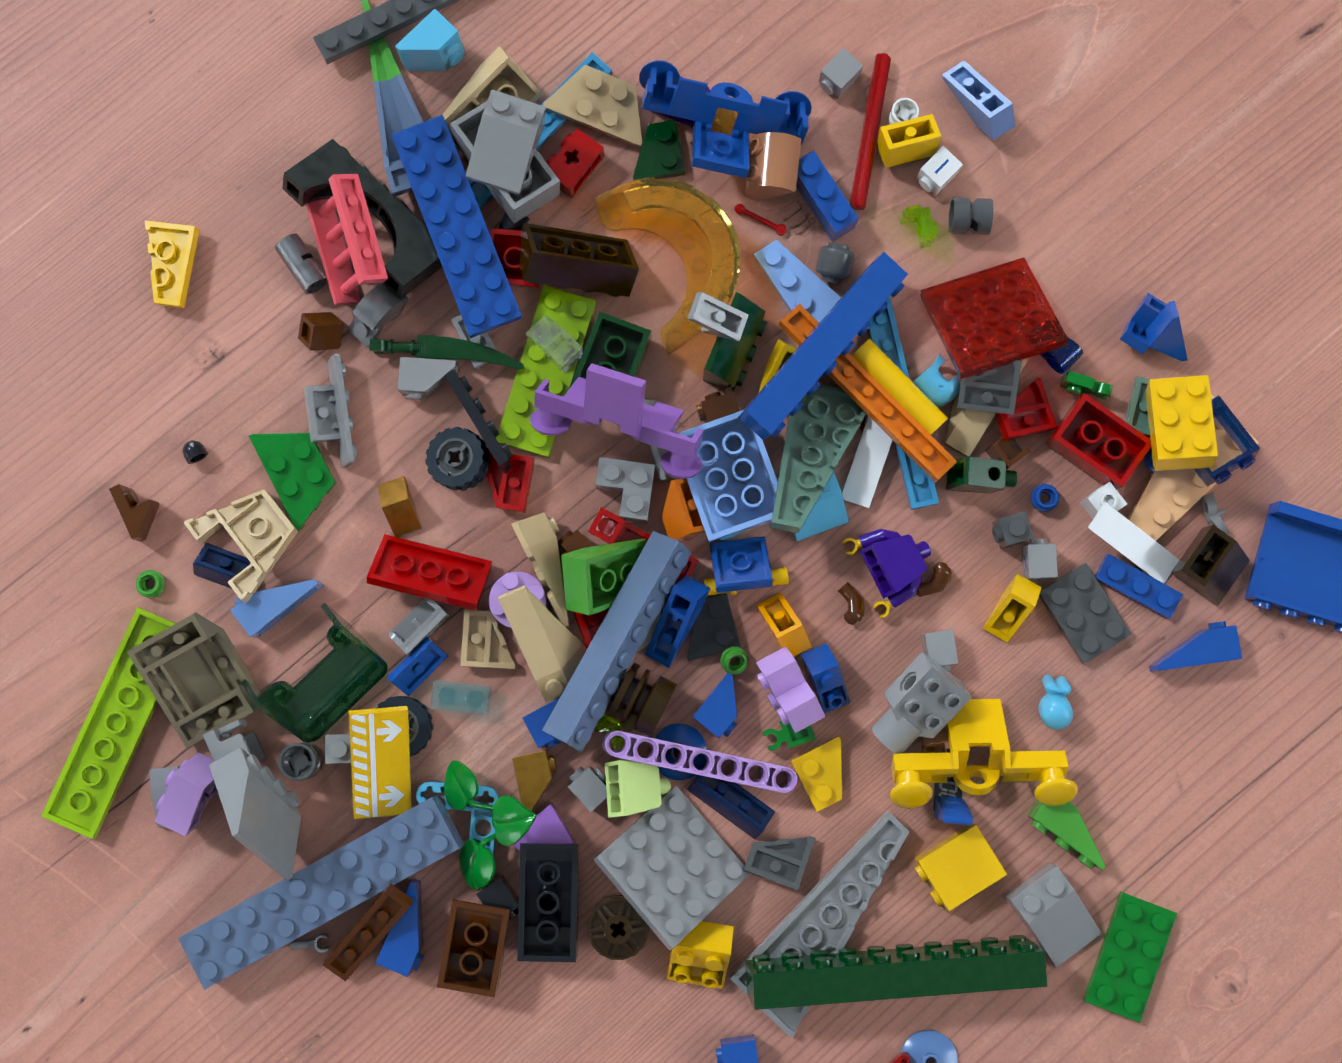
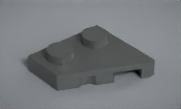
[957,359,1022,415]
[743,836,815,891]

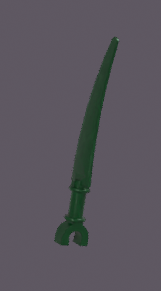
[369,335,524,370]

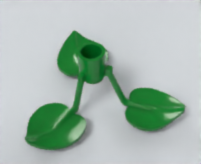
[444,760,537,891]

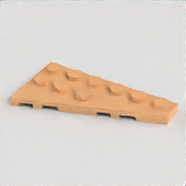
[1127,394,1259,541]

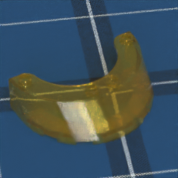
[595,178,740,355]

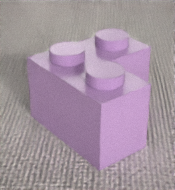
[756,646,826,733]
[155,753,218,837]

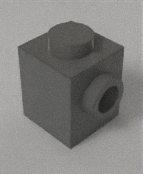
[992,511,1034,549]

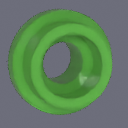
[136,570,165,598]
[720,647,748,674]

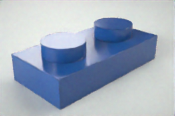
[387,637,448,697]

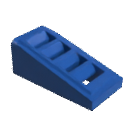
[934,796,973,825]

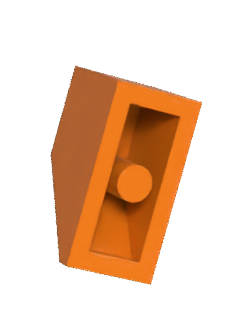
[662,479,705,541]

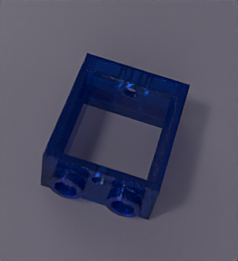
[1194,395,1260,487]

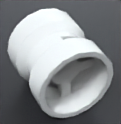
[888,98,919,125]

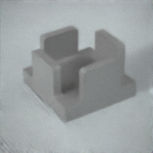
[203,719,266,768]

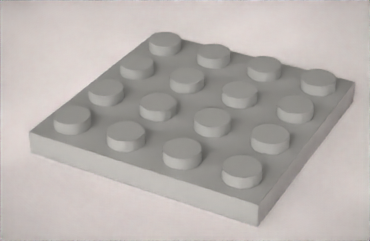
[594,786,750,950]

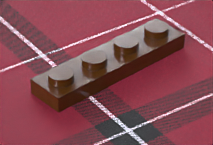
[323,883,413,982]

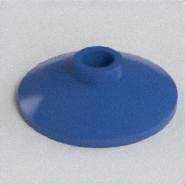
[655,724,707,780]

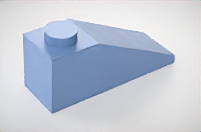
[942,61,1015,141]
[230,579,324,638]

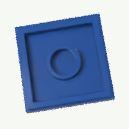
[710,536,773,593]

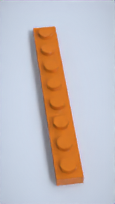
[779,304,957,483]

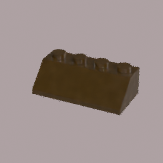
[519,223,639,297]

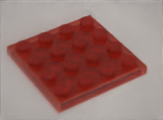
[920,257,1068,379]

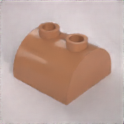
[745,132,801,201]

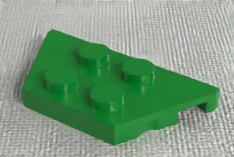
[249,433,336,531]

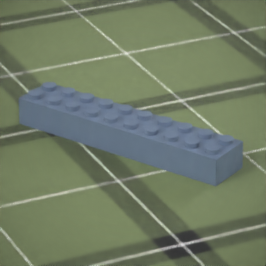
[178,795,464,990]

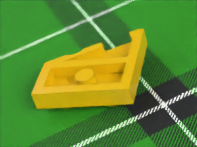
[790,736,842,812]

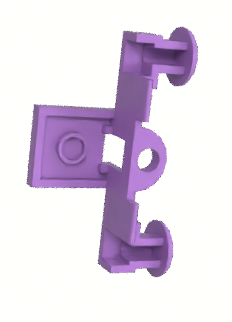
[530,363,703,479]

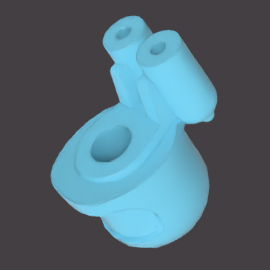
[1038,675,1074,730]

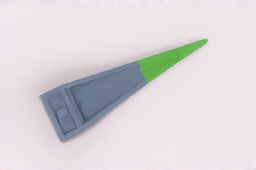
[362,0,423,196]

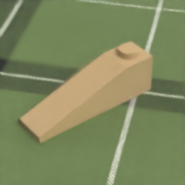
[443,46,543,148]
[944,336,1029,456]
[511,512,570,628]
[498,585,586,702]

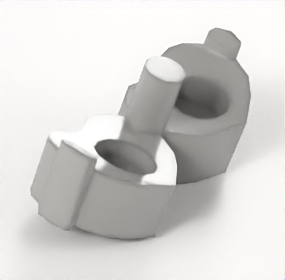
[1201,492,1230,534]

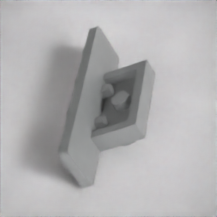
[304,354,357,468]

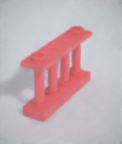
[306,174,388,305]

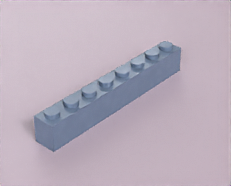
[542,531,691,752]

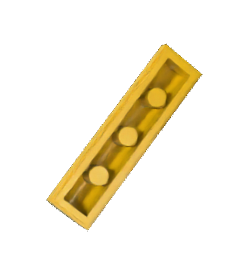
[852,339,948,435]

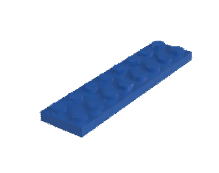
[391,115,523,338]

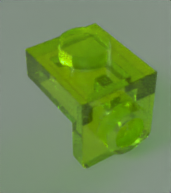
[899,205,938,248]

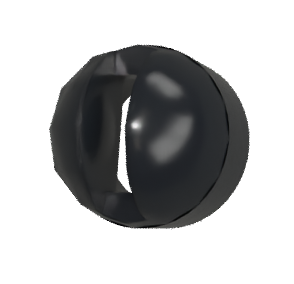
[182,440,208,464]

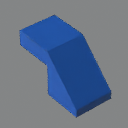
[1120,293,1167,354]

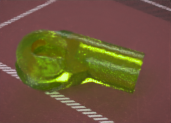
[593,714,623,750]

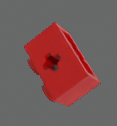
[546,128,605,198]

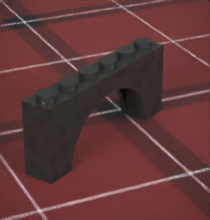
[282,139,442,299]

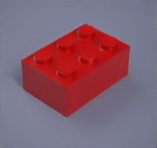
[1045,393,1151,490]

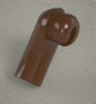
[838,582,864,625]

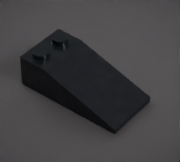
[517,843,578,962]

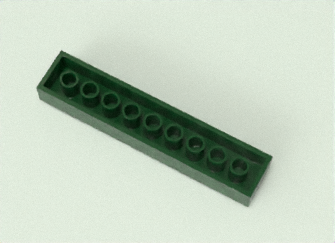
[745,935,1047,1010]

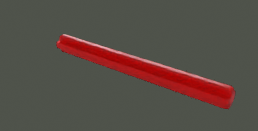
[850,53,891,210]

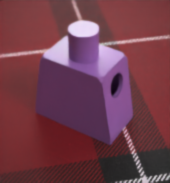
[513,803,576,851]

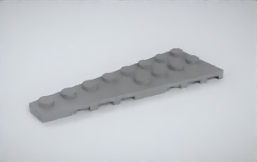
[729,810,909,1038]

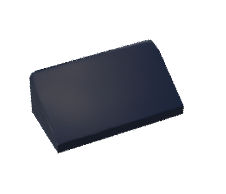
[193,543,251,589]

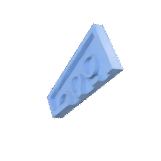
[753,240,841,323]

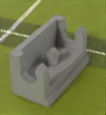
[388,598,451,655]

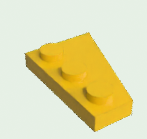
[145,221,200,309]

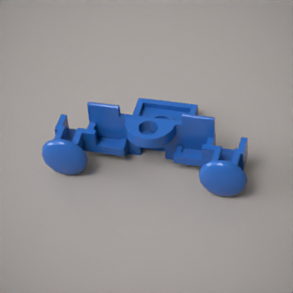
[639,60,812,178]

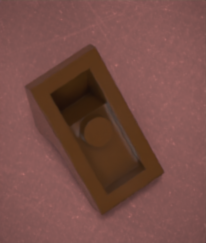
[109,484,159,542]

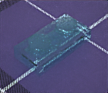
[430,680,491,714]

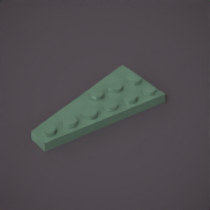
[770,384,867,533]

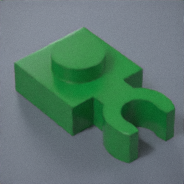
[1060,371,1113,400]
[762,721,816,751]

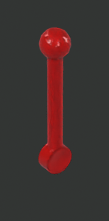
[734,204,787,236]

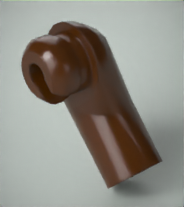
[916,562,952,597]

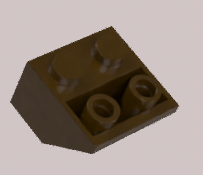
[1171,525,1250,606]

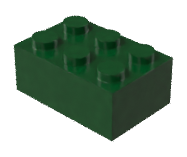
[569,311,652,389]

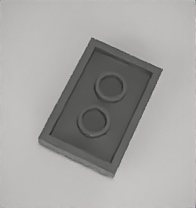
[1039,563,1131,664]

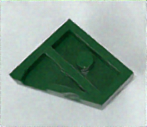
[633,119,685,184]

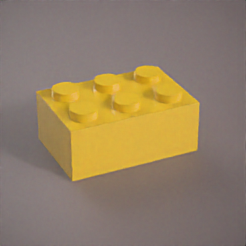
[1145,375,1218,471]

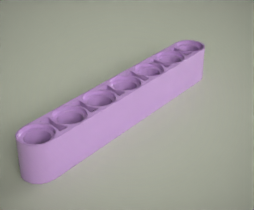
[602,730,797,793]

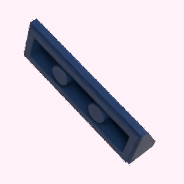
[687,764,775,839]

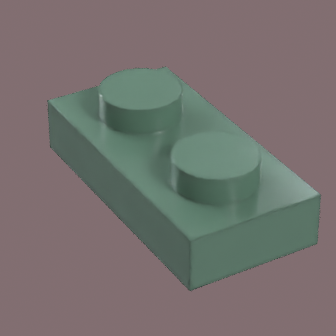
[1125,376,1150,438]

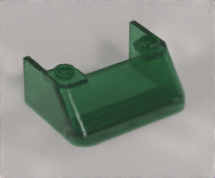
[241,603,388,743]

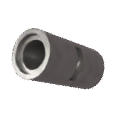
[275,233,328,294]

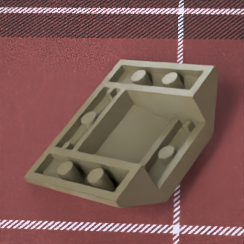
[127,613,256,748]

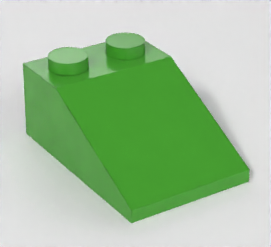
[561,539,647,615]

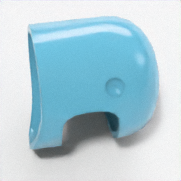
[913,354,961,407]

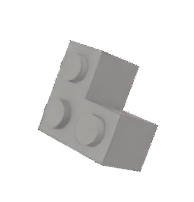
[595,457,655,524]

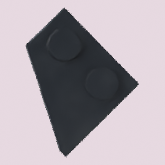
[687,593,741,661]

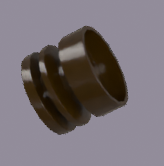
[607,662,677,737]
[588,893,649,960]

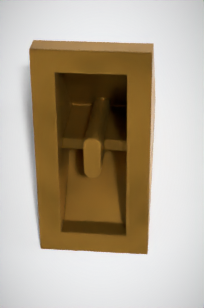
[378,476,422,537]

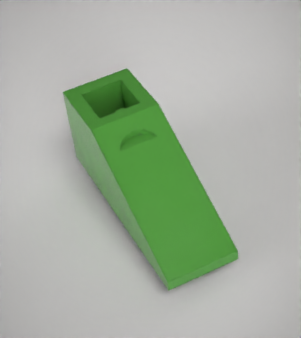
[1027,800,1106,870]

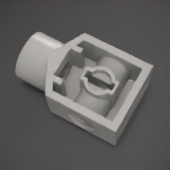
[871,652,972,754]

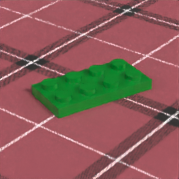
[1083,891,1177,1023]

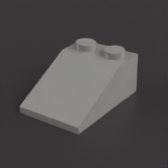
[465,90,546,195]
[1004,863,1102,968]

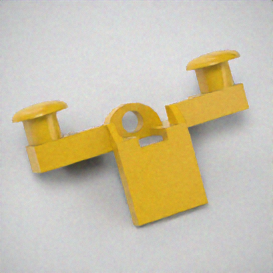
[889,699,1078,809]

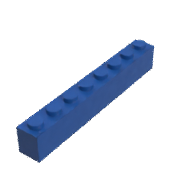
[738,252,908,440]

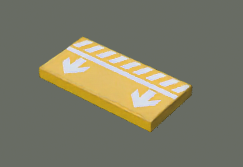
[349,706,411,820]

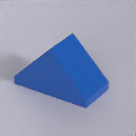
[1145,301,1188,362]

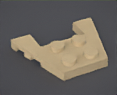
[184,489,298,604]

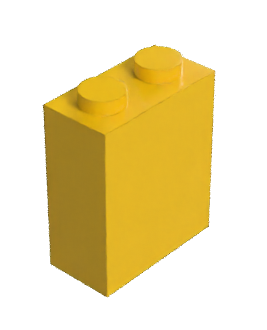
[914,824,1007,911]

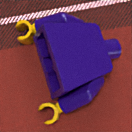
[842,529,931,618]

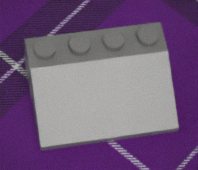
[209,747,301,881]

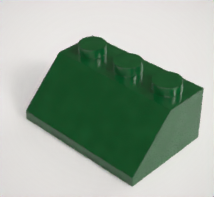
[703,292,768,392]

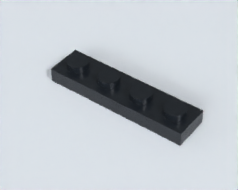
[445,370,514,473]

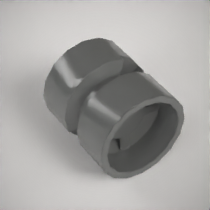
[948,197,994,235]
[278,742,324,780]

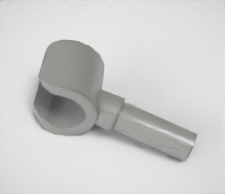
[290,933,330,953]

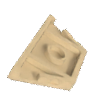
[543,65,642,148]

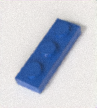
[1095,554,1183,619]

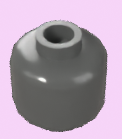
[816,242,855,284]

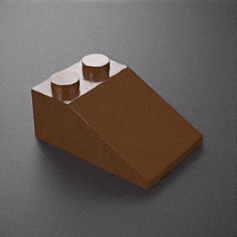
[437,899,510,997]

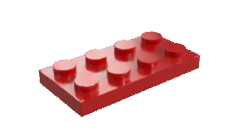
[367,534,492,611]

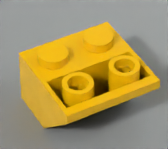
[666,921,734,989]

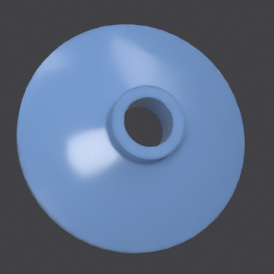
[900,1030,958,1063]

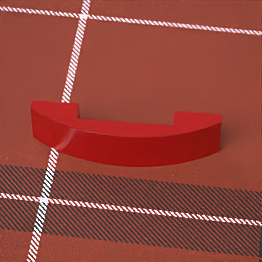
[588,507,699,581]

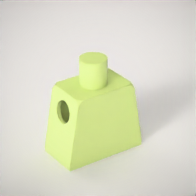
[605,760,671,818]

